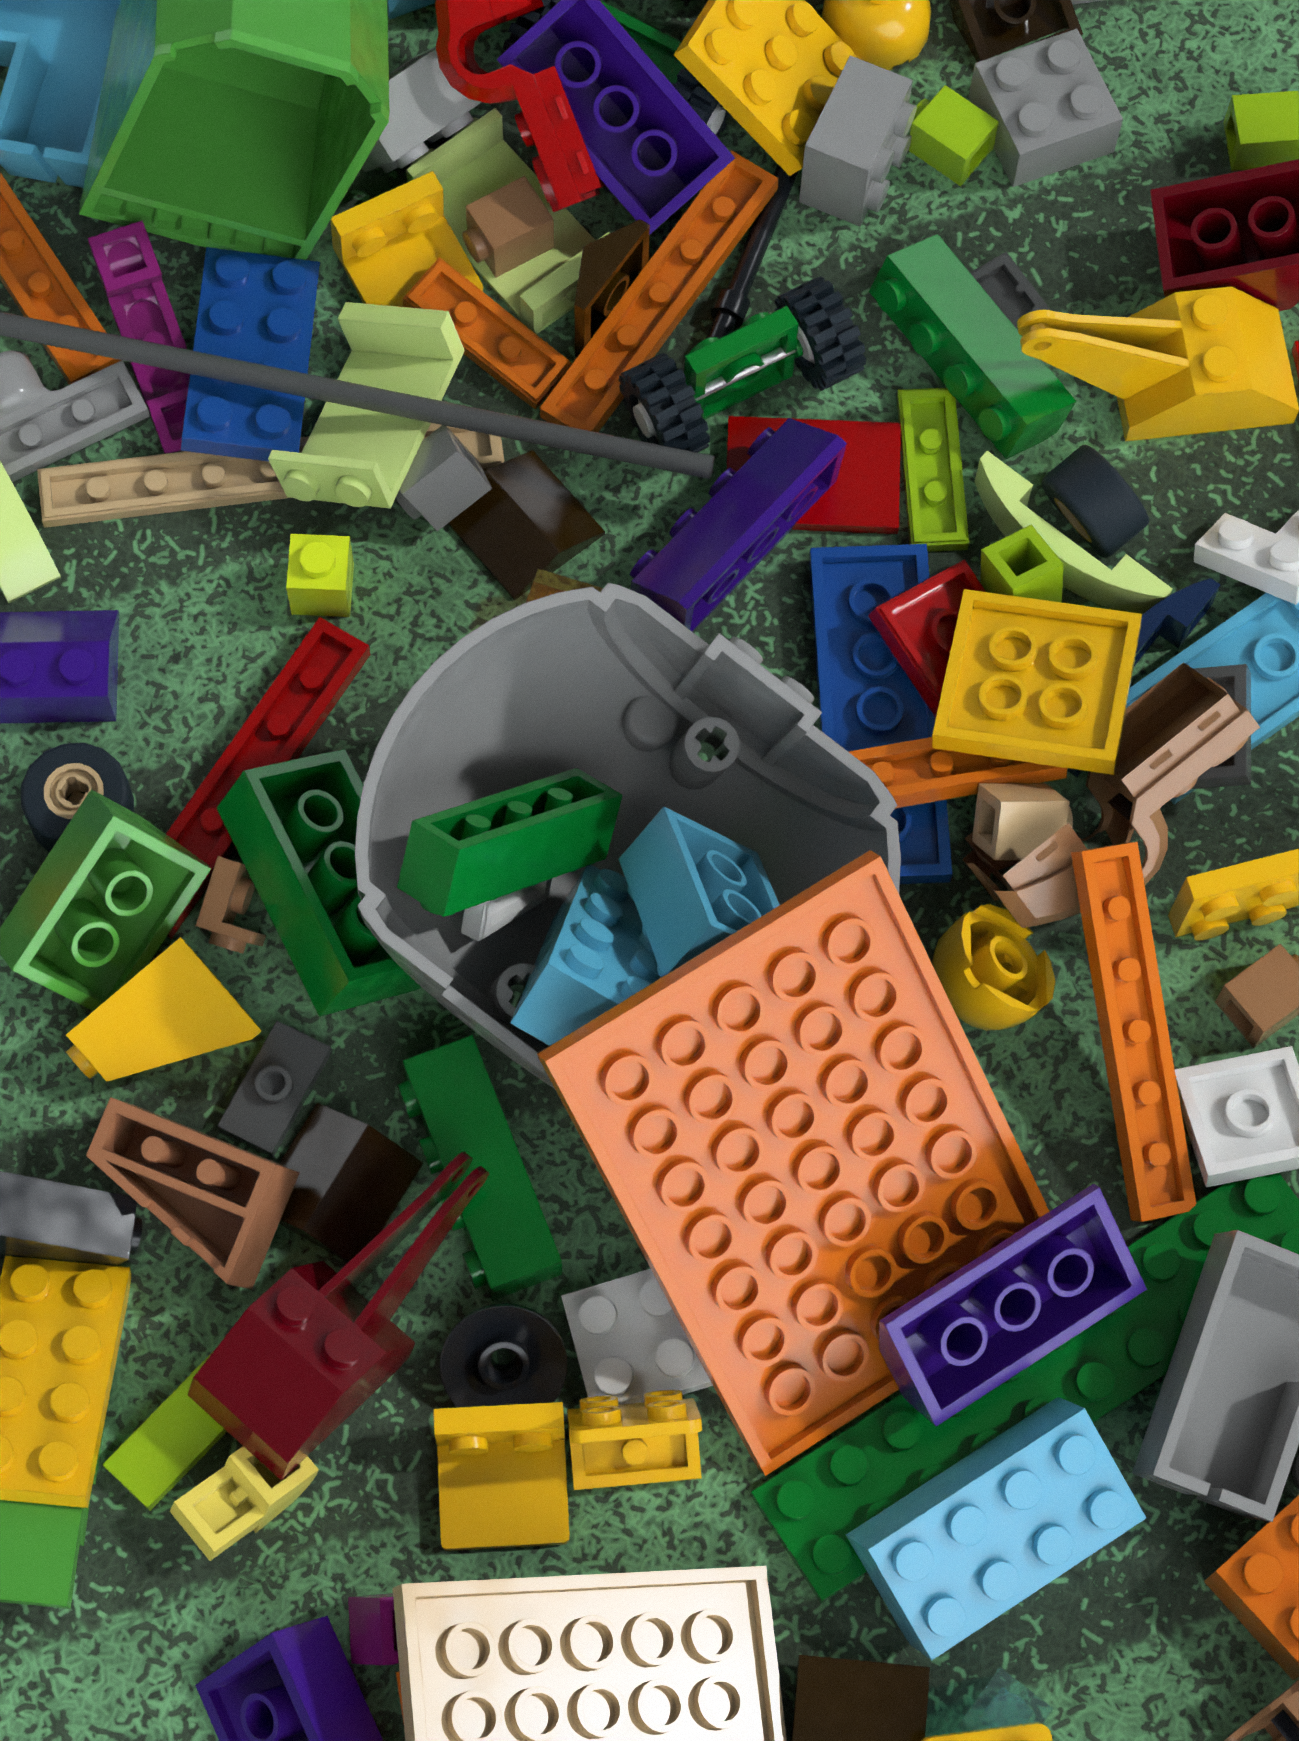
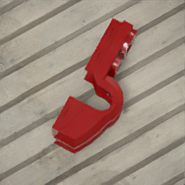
[435,0,606,212]

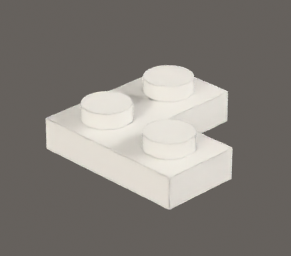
[1194,510,1299,605]

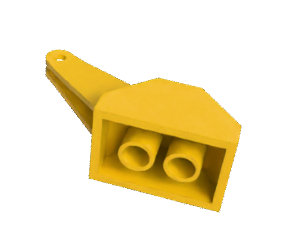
[1017,286,1299,441]

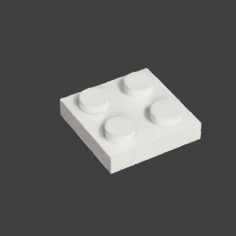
[1175,1046,1299,1187]
[561,1269,713,1405]

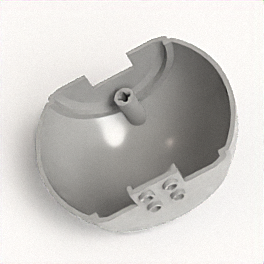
[355,583,901,1089]

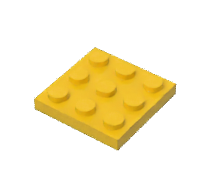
[674,0,857,176]
[932,589,1142,775]

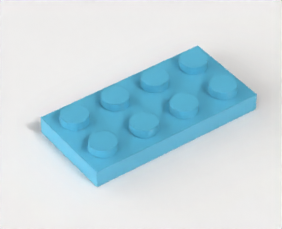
[1126,593,1299,804]

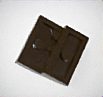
[791,1655,930,1741]

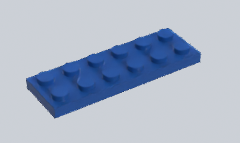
[809,544,952,884]

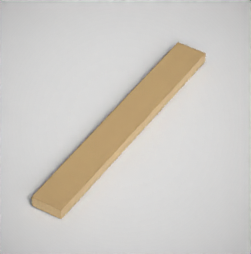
[37,423,504,528]

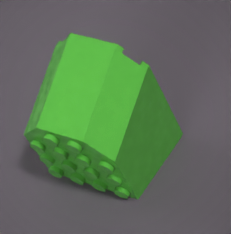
[79,0,390,260]

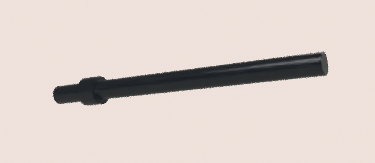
[706,164,799,339]

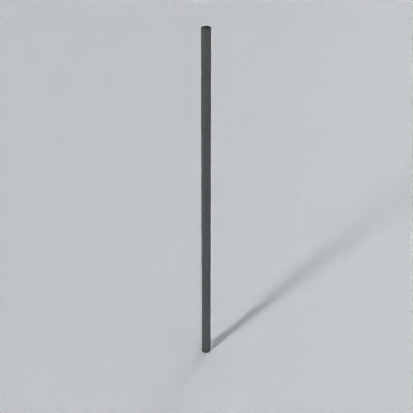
[0,312,715,479]

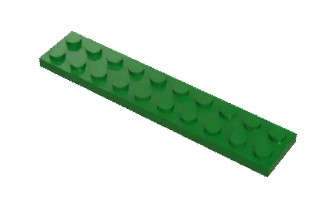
[750,1173,1299,1603]

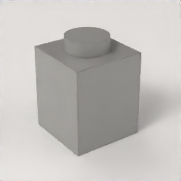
[396,425,492,532]

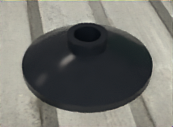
[440,1303,568,1408]

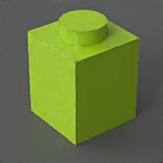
[908,85,999,186]
[1223,91,1299,171]
[981,524,1064,603]

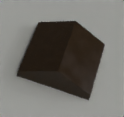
[949,0,1083,62]
[574,219,650,358]
[448,450,605,601]
[279,1103,423,1263]

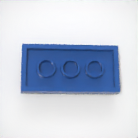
[181,247,320,462]

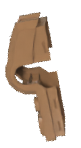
[962,662,1260,928]

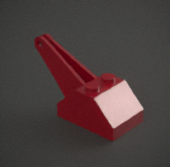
[1150,159,1299,311]
[187,1151,489,1480]

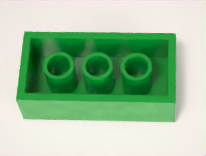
[216,749,421,1017]

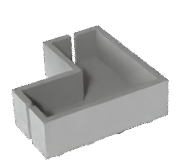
[1132,1230,1299,1522]

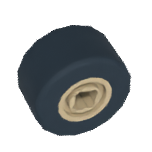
[1041,445,1150,558]
[21,743,134,852]

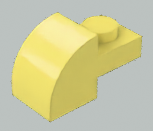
[170,1446,319,1561]

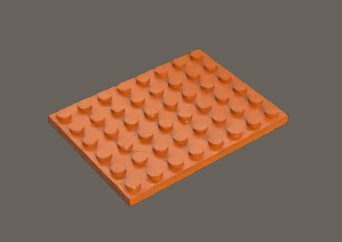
[537,850,1050,1476]

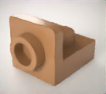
[195,856,266,954]

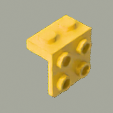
[567,1390,702,1490]

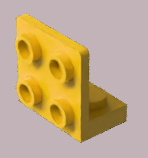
[330,171,483,307]
[433,1402,570,1551]

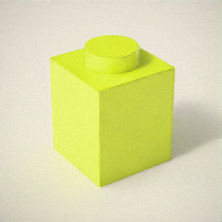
[286,534,354,617]

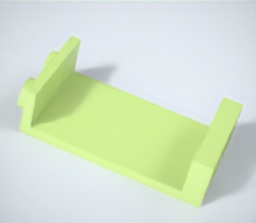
[406,108,610,334]
[268,302,465,509]

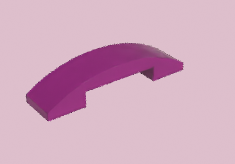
[88,220,190,454]

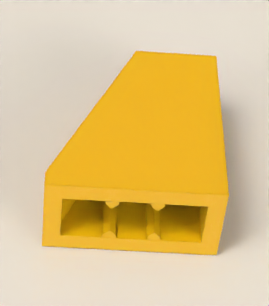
[66,937,262,1082]

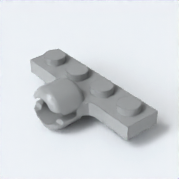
[0,350,150,482]

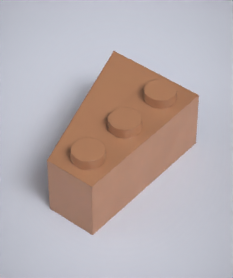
[86,1097,300,1290]

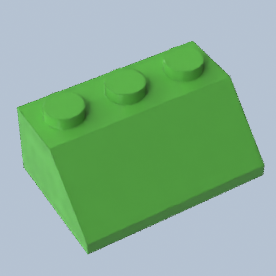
[0,789,211,1011]

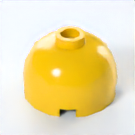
[822,0,931,70]
[932,904,1056,1031]

